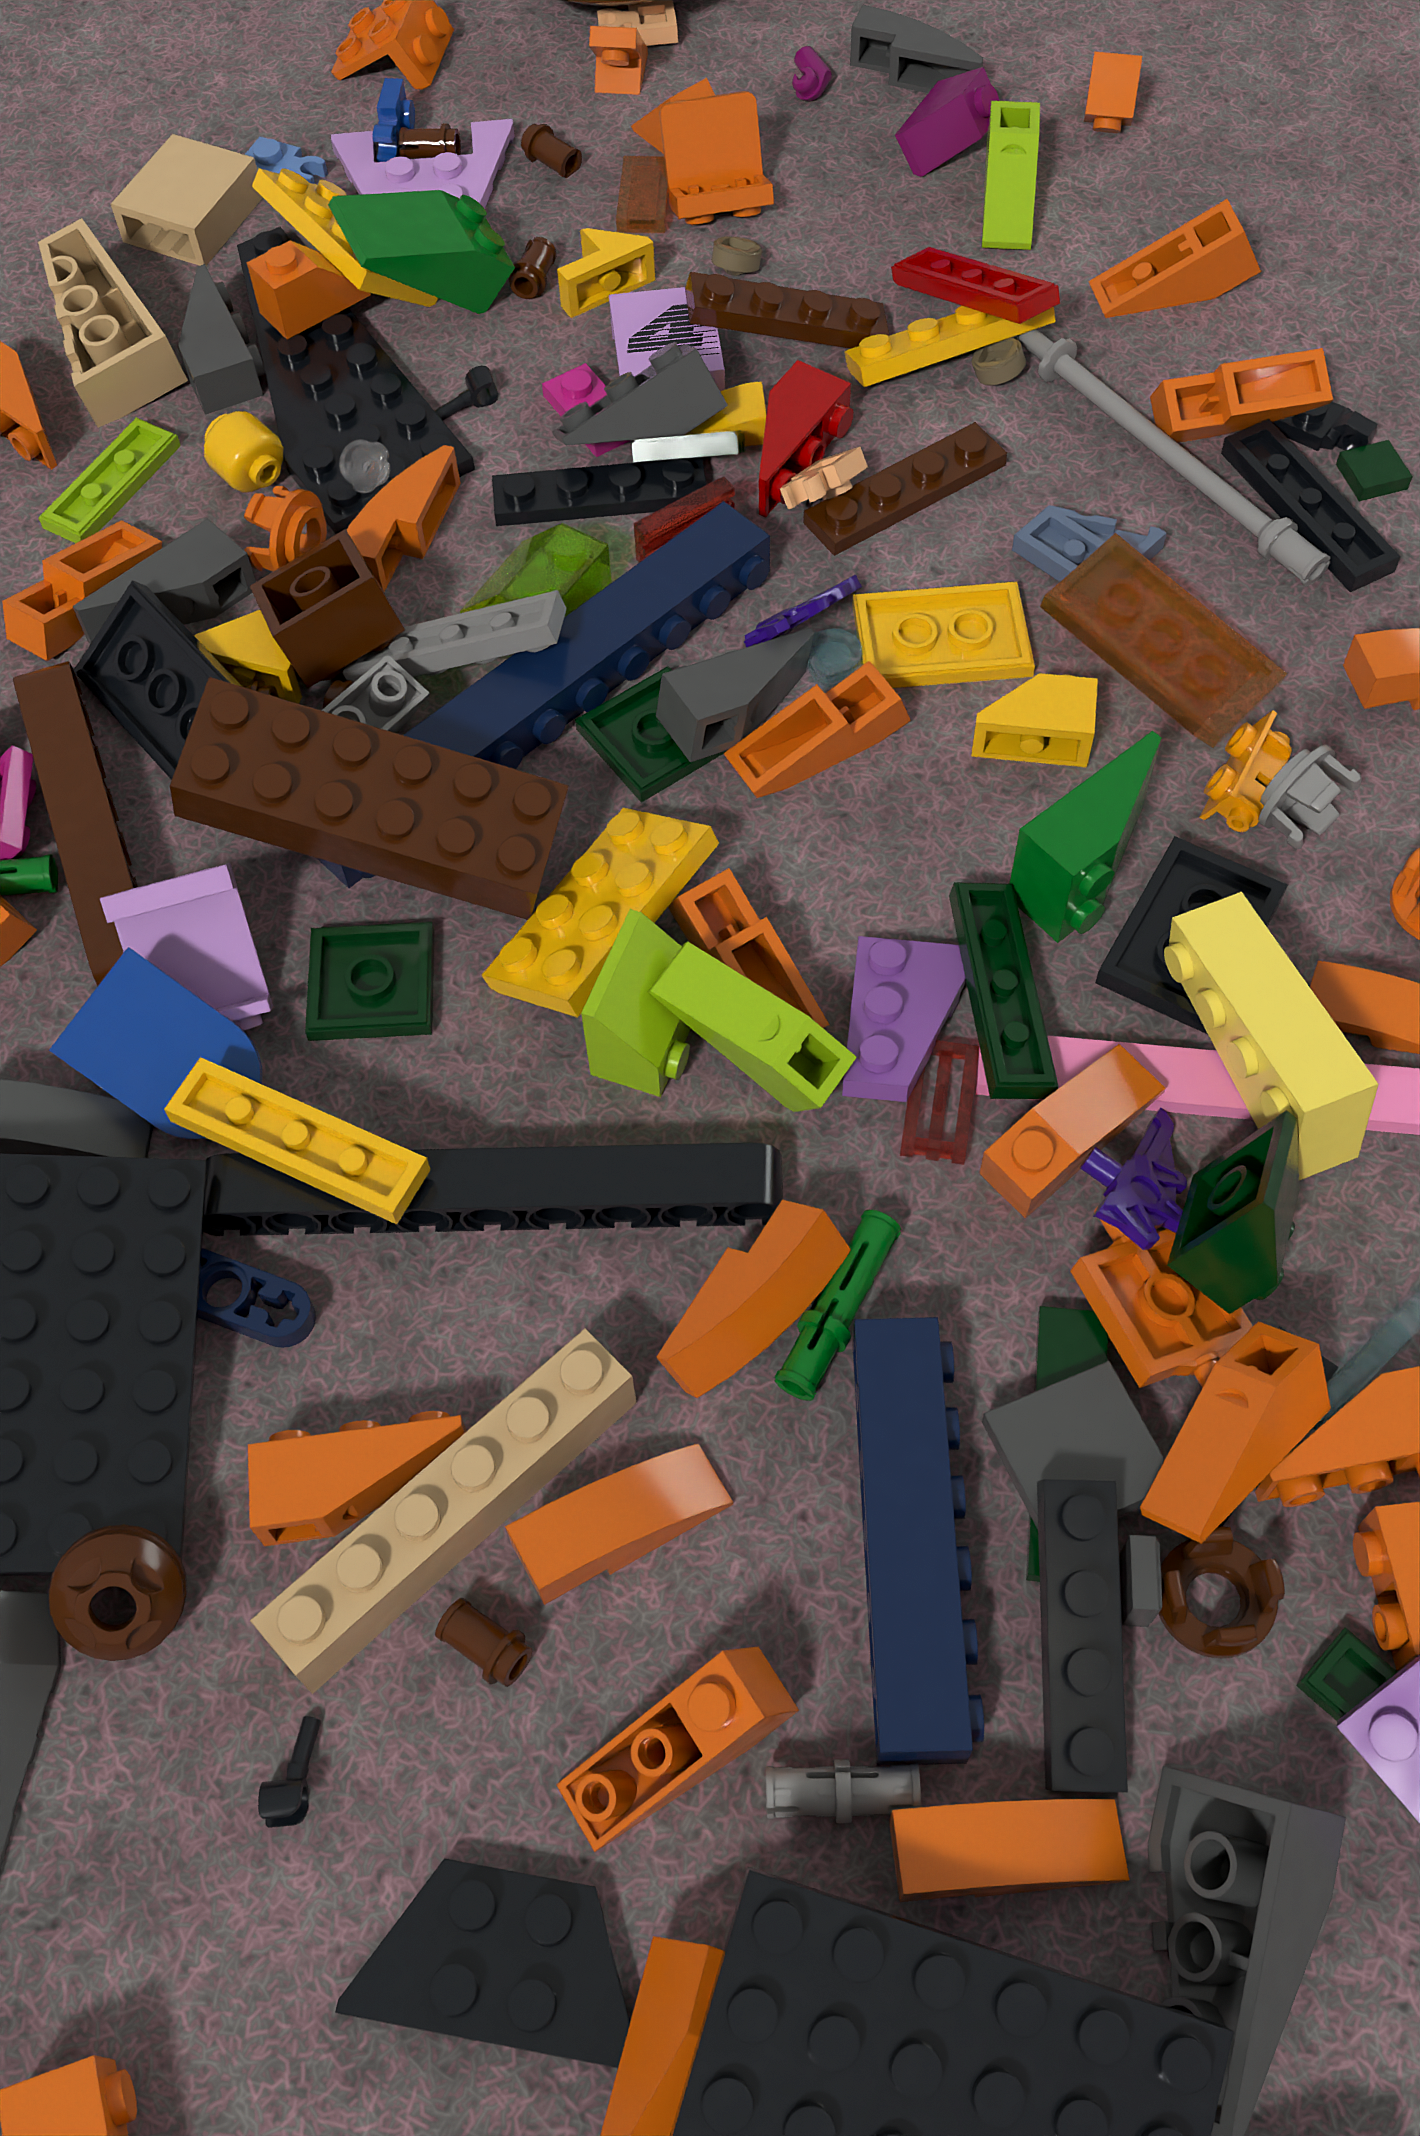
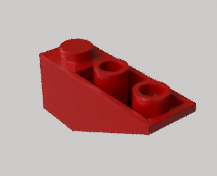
[759,360,854,518]

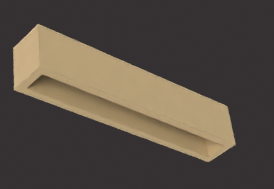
[250,1328,637,1694]

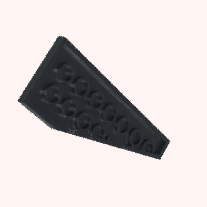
[237,227,475,534]

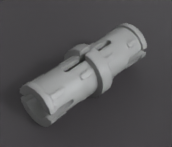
[766,1759,921,1824]

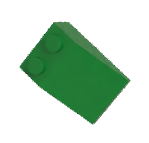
[328,190,515,314]
[1009,731,1162,943]

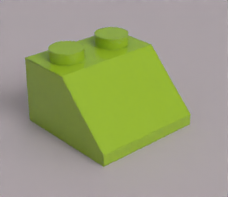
[581,909,691,1097]

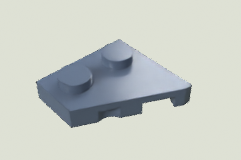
[1012,505,1167,606]

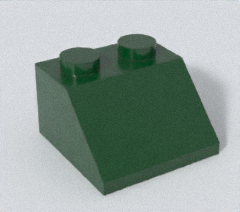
[1167,1110,1299,1314]

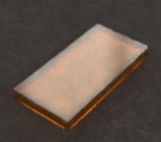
[1040,533,1287,748]

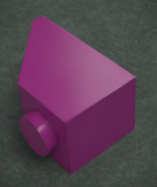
[895,67,999,177]

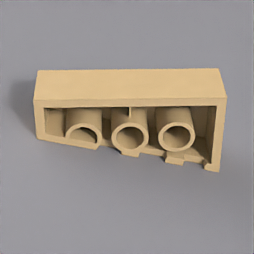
[38,218,188,428]

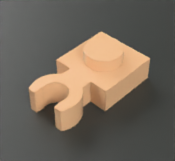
[597,0,678,46]
[780,447,868,509]

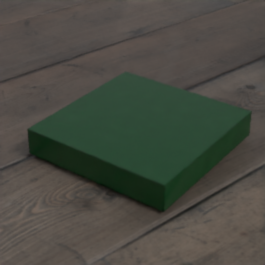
[575,666,727,803]
[305,922,434,1041]

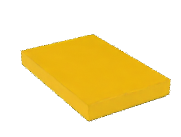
[852,582,1035,688]

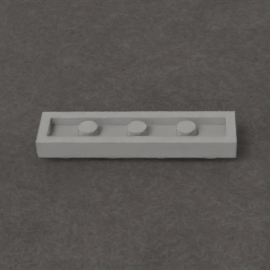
[343,590,567,681]

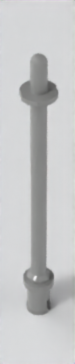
[1018,329,1331,586]

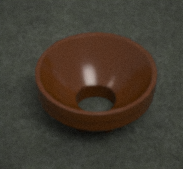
[49,1524,187,1661]

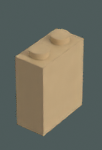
[111,134,263,266]

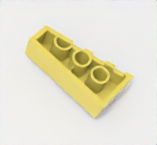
[1164,892,1379,1181]

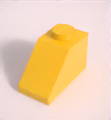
[971,673,1098,767]

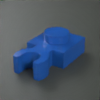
[372,78,415,162]

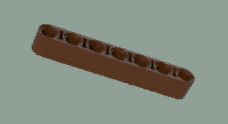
[13,661,138,987]

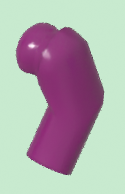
[792,46,832,102]

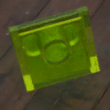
[460,523,612,617]

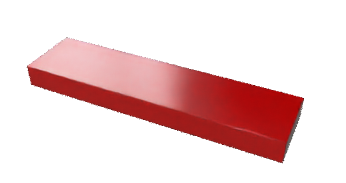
[891,247,1060,324]

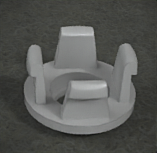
[1259,744,1362,849]

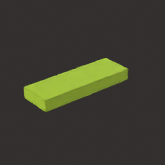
[38,417,181,543]

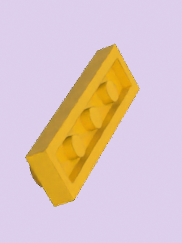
[844,305,1056,387]
[164,1057,431,1224]

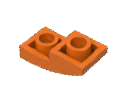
[1310,961,1420,1054]

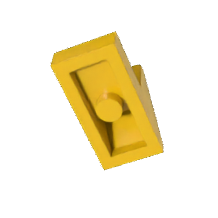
[557,228,655,318]

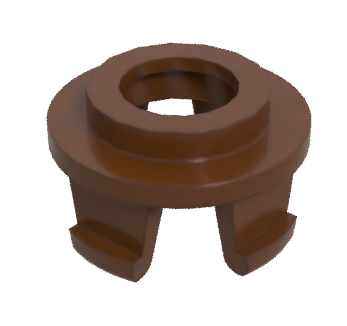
[1158,1526,1285,1659]

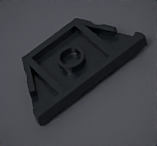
[335,1858,630,2069]

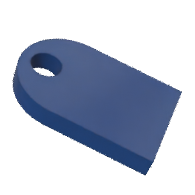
[49,947,263,1139]

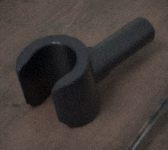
[434,365,498,421]
[258,1716,321,1828]

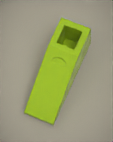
[982,101,1040,250]
[648,942,857,1112]

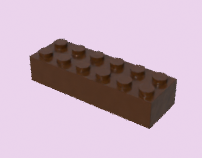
[170,677,569,920]

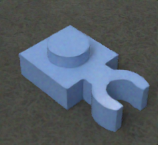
[245,137,328,184]

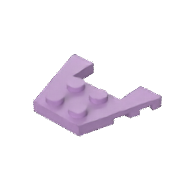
[331,119,515,209]

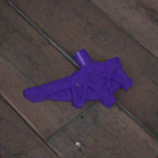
[744,574,862,647]
[1080,1108,1187,1250]

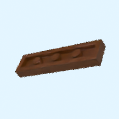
[685,272,890,349]
[803,422,1007,556]

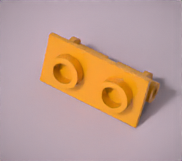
[1199,710,1292,832]

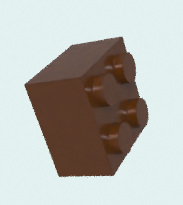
[250,529,405,688]

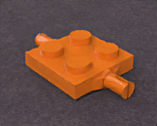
[1070,1207,1253,1388]

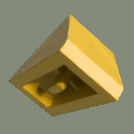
[194,610,302,704]

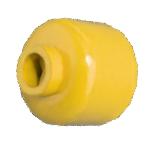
[204,411,284,493]

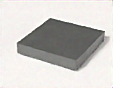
[982,1361,1165,1530]

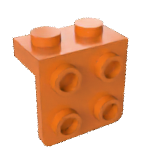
[331,0,454,90]
[659,91,774,224]

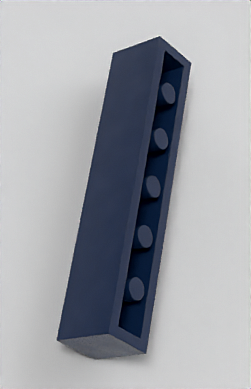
[852,1317,984,1766]

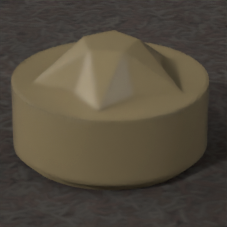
[711,236,762,276]
[971,337,1026,385]

